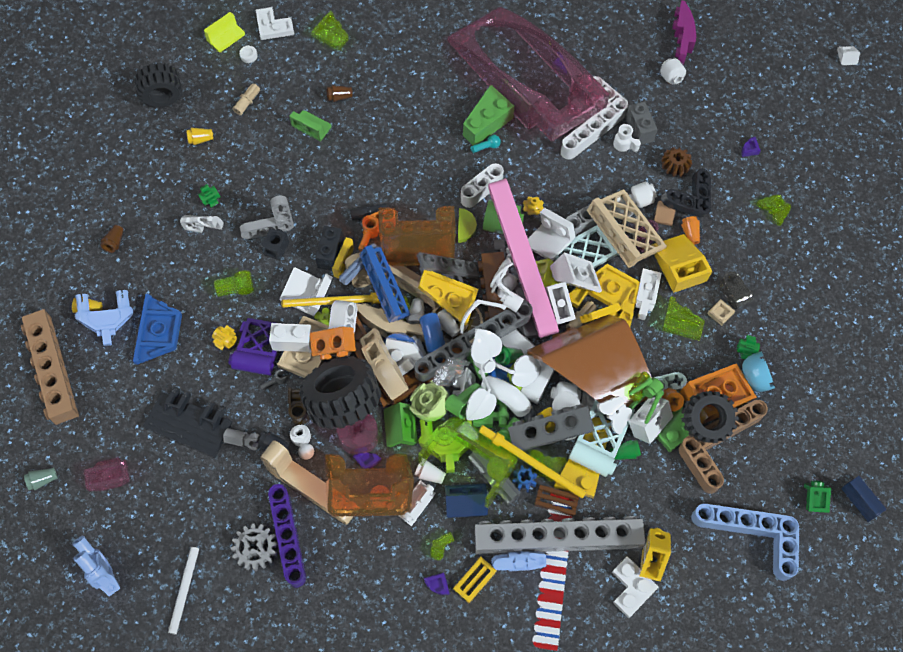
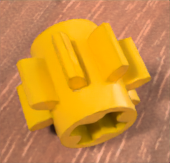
[212,325,237,350]

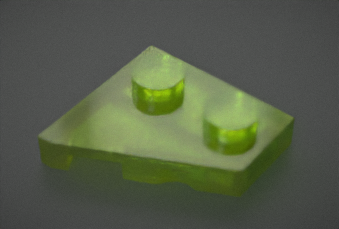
[311,11,349,51]
[662,296,705,341]

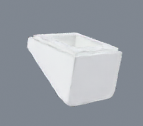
[837,46,860,65]

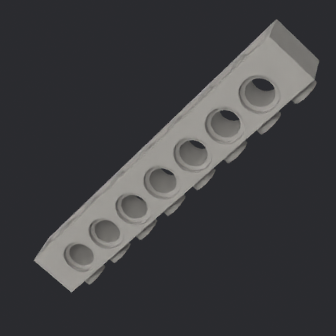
[475,516,645,554]

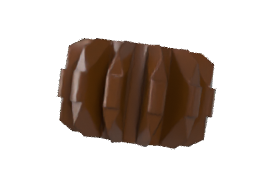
[661,147,692,177]

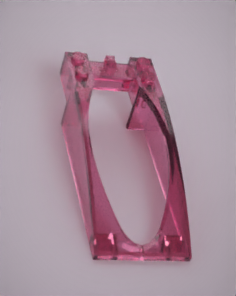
[447,7,610,142]

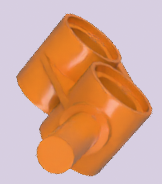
[358,208,396,251]

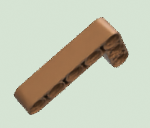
[679,400,768,494]

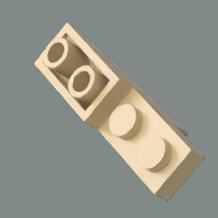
[356,303,425,342]
[360,328,409,400]

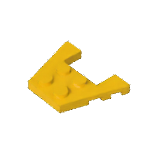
[569,264,640,327]

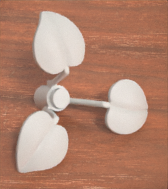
[460,258,524,334]
[466,329,541,421]

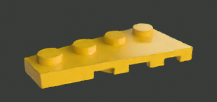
[554,417,611,498]

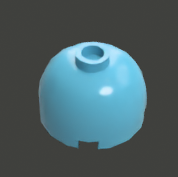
[742,351,775,392]

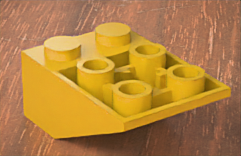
[651,234,712,293]

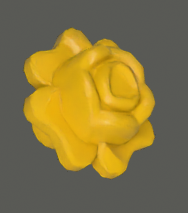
[523,197,544,215]

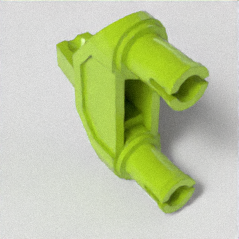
[419,418,477,473]

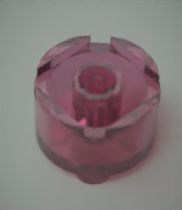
[337,414,379,455]

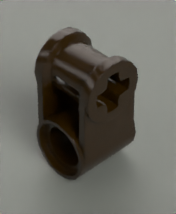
[288,387,309,426]

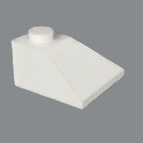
[550,252,602,293]

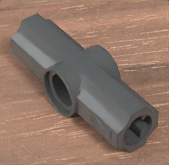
[468,447,521,505]

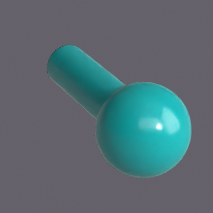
[470,135,501,153]

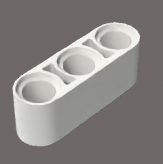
[461,163,504,208]
[329,300,357,357]
[521,360,555,404]

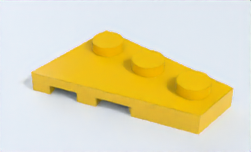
[418,270,478,326]

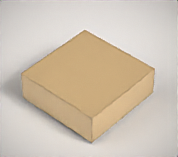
[707,299,735,326]

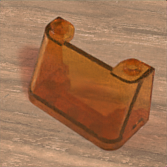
[325,454,414,517]

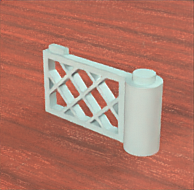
[555,218,626,268]
[568,400,635,477]

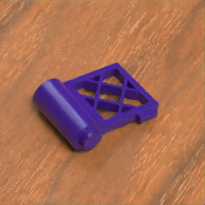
[229,318,281,376]

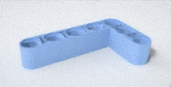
[691,504,799,581]

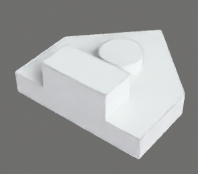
[386,338,424,376]

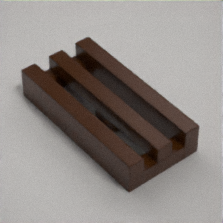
[534,485,579,517]

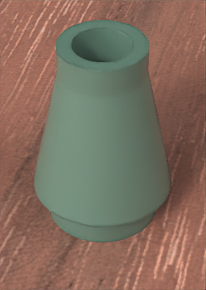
[24,467,58,491]

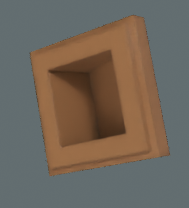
[654,201,675,226]

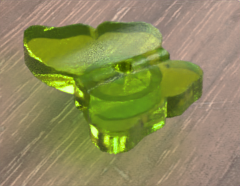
[756,195,791,226]
[530,449,567,482]

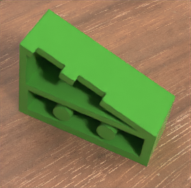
[463,85,514,145]

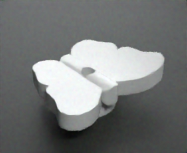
[597,396,632,434]

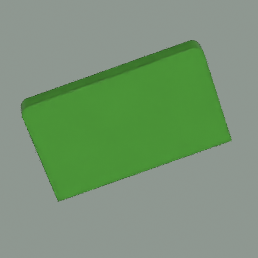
[289,110,331,141]
[384,402,418,447]

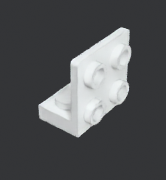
[528,208,576,261]
[280,268,333,316]

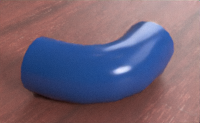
[419,313,445,363]

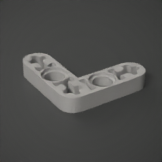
[240,196,294,239]

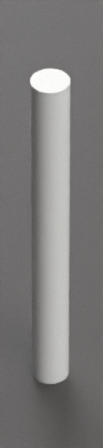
[168,547,199,634]

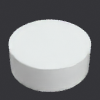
[240,46,257,63]

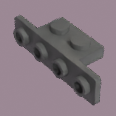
[417,252,479,279]

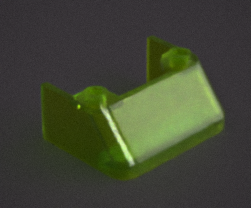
[418,416,518,508]

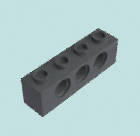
[508,404,595,451]

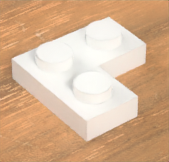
[256,7,294,40]
[612,556,658,618]

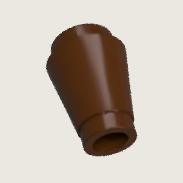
[327,85,352,102]
[101,225,124,253]

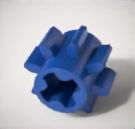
[512,465,537,492]

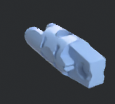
[491,551,546,571]

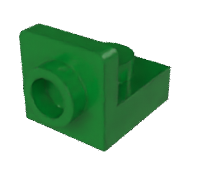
[804,480,831,513]

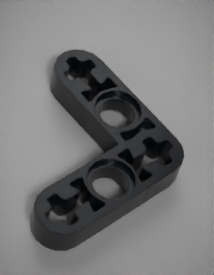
[661,168,711,218]

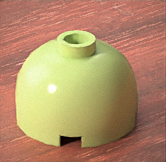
[410,381,449,421]

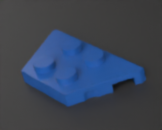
[133,294,182,364]

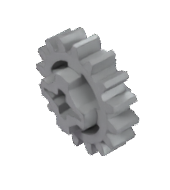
[231,524,278,571]

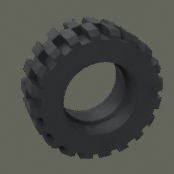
[299,356,381,429]

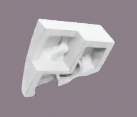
[180,215,223,233]

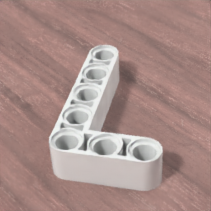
[561,76,628,159]

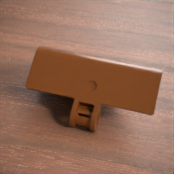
[527,315,651,413]

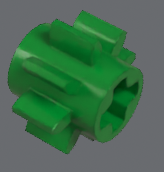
[198,184,220,208]
[736,335,760,359]

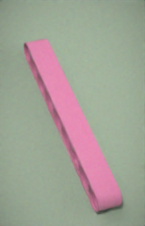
[488,178,559,338]

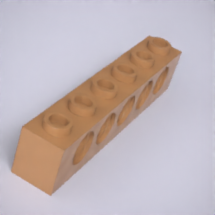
[21,309,79,425]

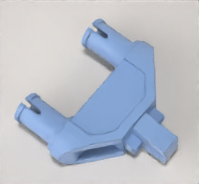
[75,290,133,346]
[72,535,120,596]

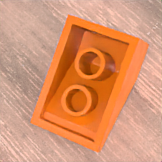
[680,363,757,424]

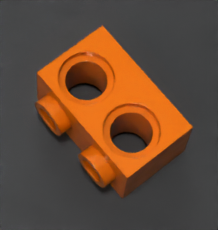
[310,327,356,360]

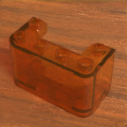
[379,206,456,266]

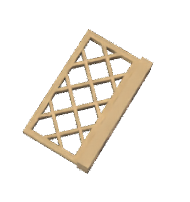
[587,190,666,268]

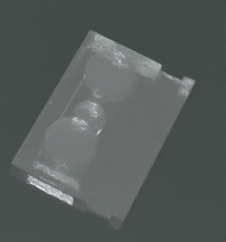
[433,358,470,386]

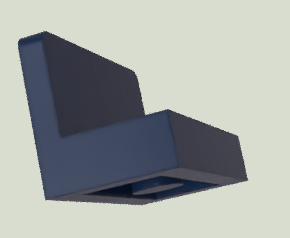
[841,476,887,522]
[445,484,488,518]

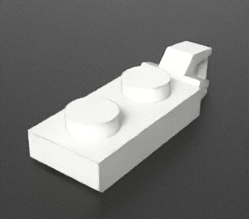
[635,268,662,320]

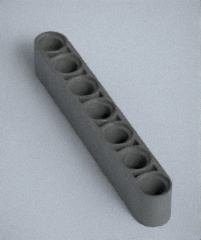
[414,301,533,382]

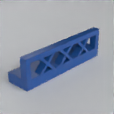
[359,245,411,323]

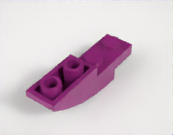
[672,0,696,65]

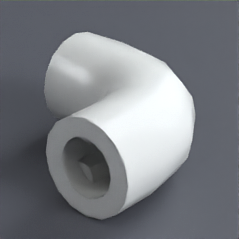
[481,376,531,417]

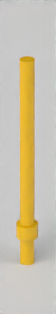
[281,293,380,307]
[478,425,586,499]

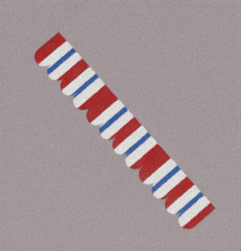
[532,494,574,651]

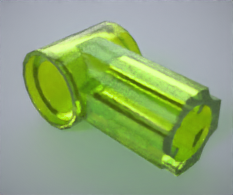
[214,270,254,297]

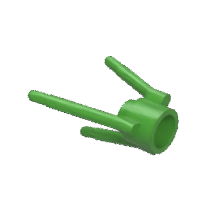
[628,377,664,424]

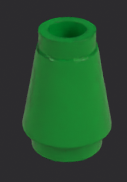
[495,346,524,366]
[610,439,641,460]

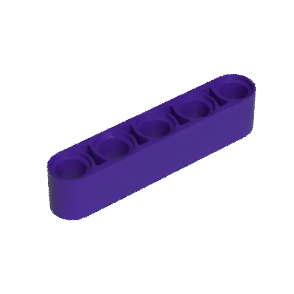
[268,484,306,588]

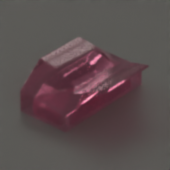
[84,457,130,491]

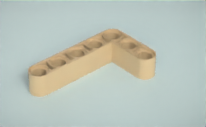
[260,440,359,525]

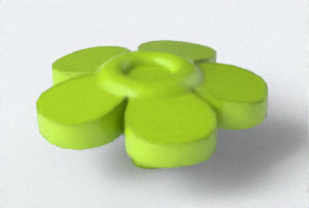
[314,308,330,326]

